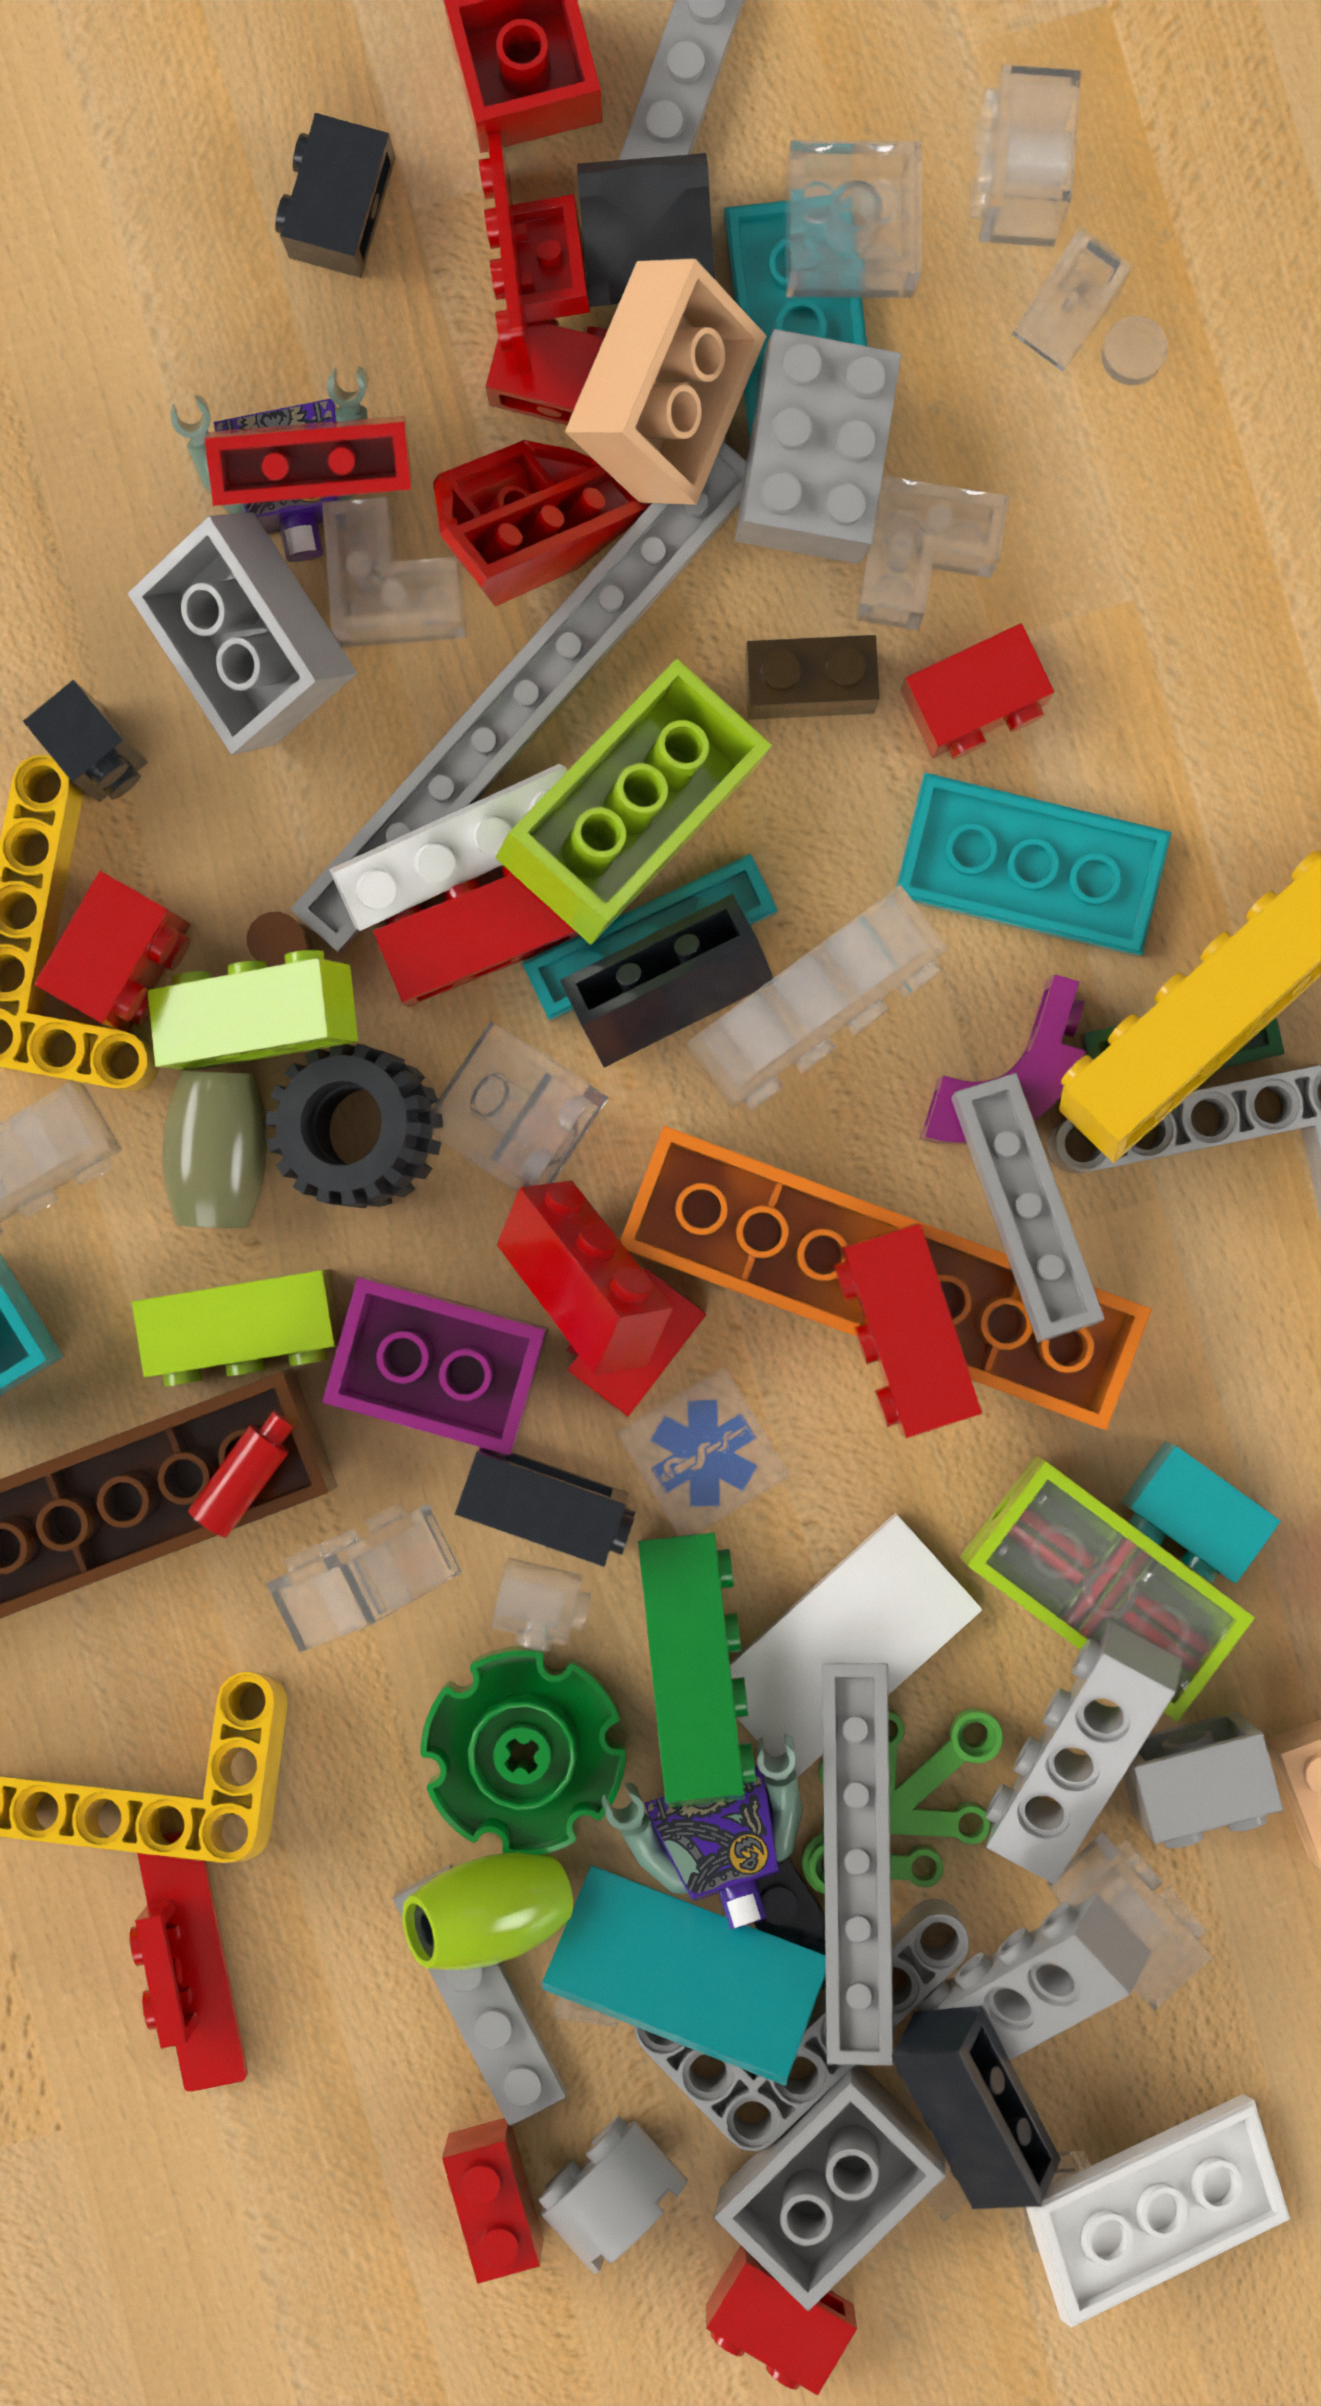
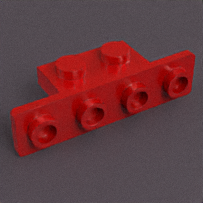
[479,131,590,374]
[129,1830,248,2092]

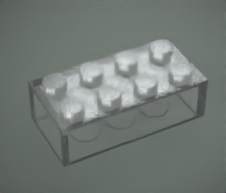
[687,885,948,1112]

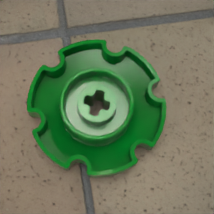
[420,1646,626,1855]

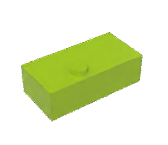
[495,658,772,945]

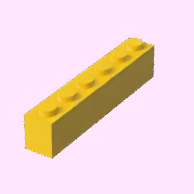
[1059,850,1321,1163]

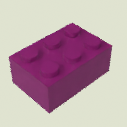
[322,1276,549,1455]

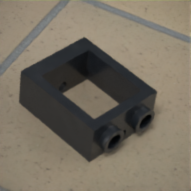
[454,1447,636,1567]

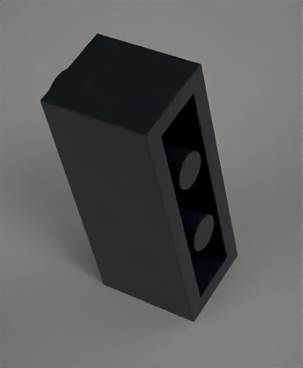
[560,894,775,1068]
[891,2006,1061,2209]

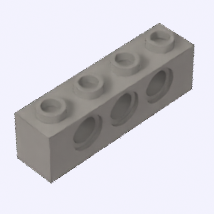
[985,1622,1182,1885]
[917,1893,1152,2060]

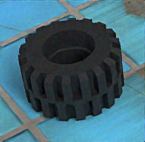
[266,1044,443,1208]

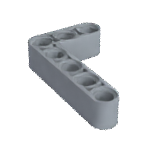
[1048,1065,1321,1221]
[634,1899,969,2151]

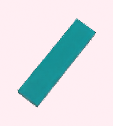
[522,853,778,1021]

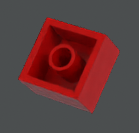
[443,0,602,154]
[34,870,191,1033]

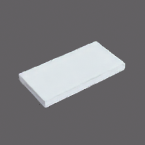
[730,1513,983,1777]
[1026,2094,1290,2327]

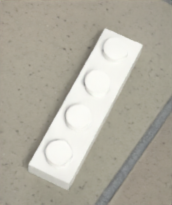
[329,764,567,931]

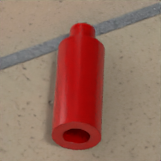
[188,1411,295,1538]

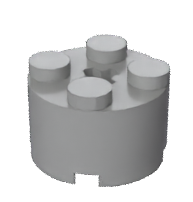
[538,2115,688,2275]

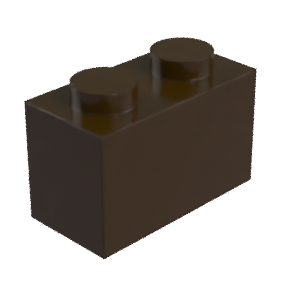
[745,635,879,720]

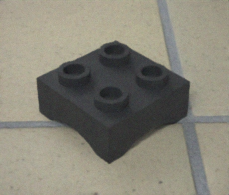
[577,153,715,307]

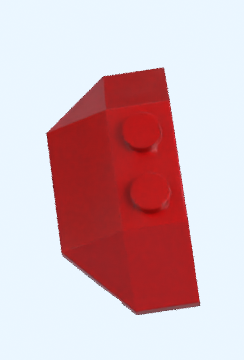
[433,440,652,607]

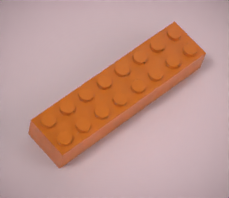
[620,1125,1152,1431]

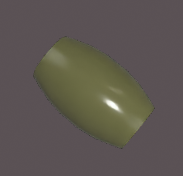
[162,1071,267,1228]

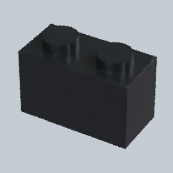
[275,113,396,278]
[23,680,148,802]

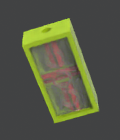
[960,1455,1255,1722]

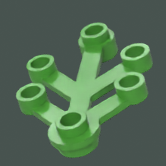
[802,1708,1003,1894]

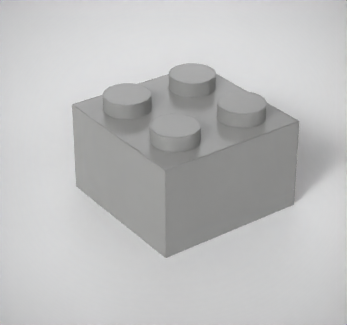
[1123,1711,1284,1848]

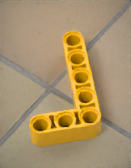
[0,755,159,1091]
[0,1672,288,1863]

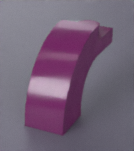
[920,974,1086,1145]

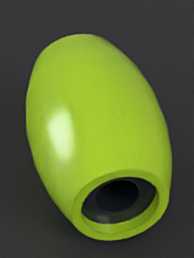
[402,1852,573,1970]

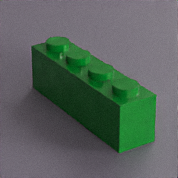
[638,1532,756,1808]

